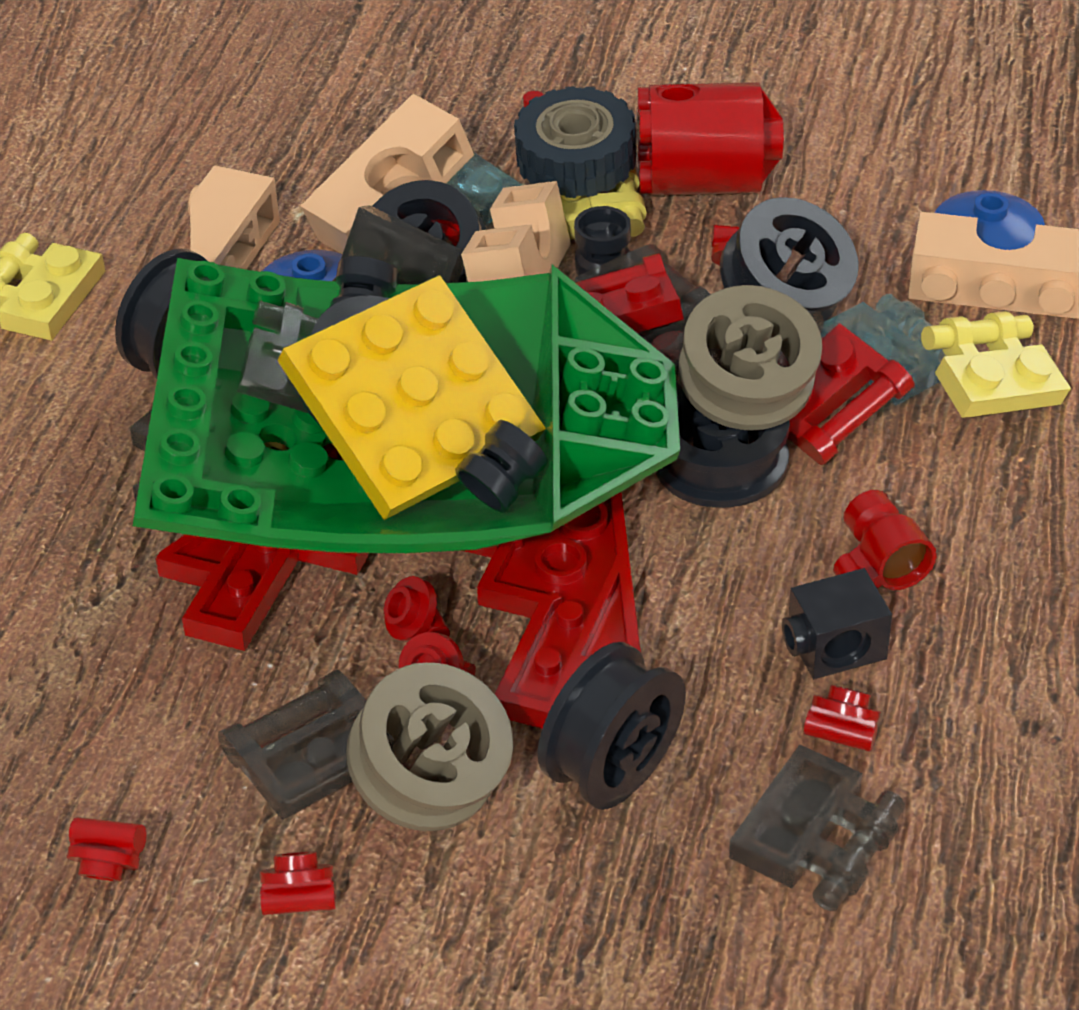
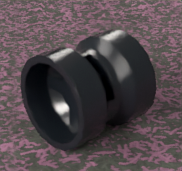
[574,206,631,280]
[330,256,399,307]
[455,419,548,513]

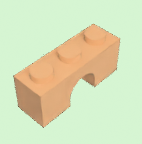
[300,93,474,257]
[461,181,571,282]
[908,211,1079,319]

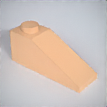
[188,165,280,269]

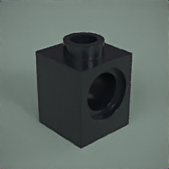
[782,568,892,680]

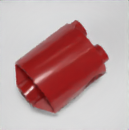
[638,82,784,196]

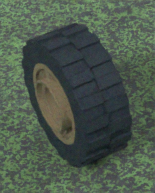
[514,86,637,198]

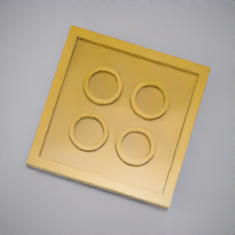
[277,275,546,520]

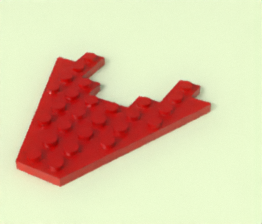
[155,443,641,728]

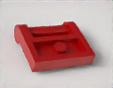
[575,253,684,333]
[788,323,915,465]

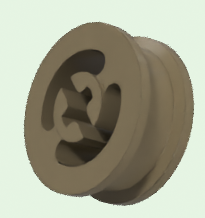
[678,285,822,430]
[346,663,513,831]

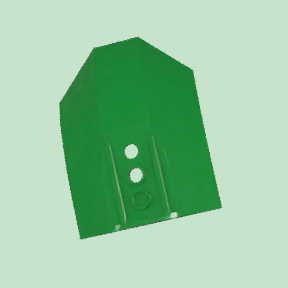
[133,258,680,553]

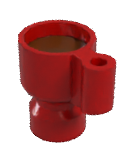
[833,490,937,590]

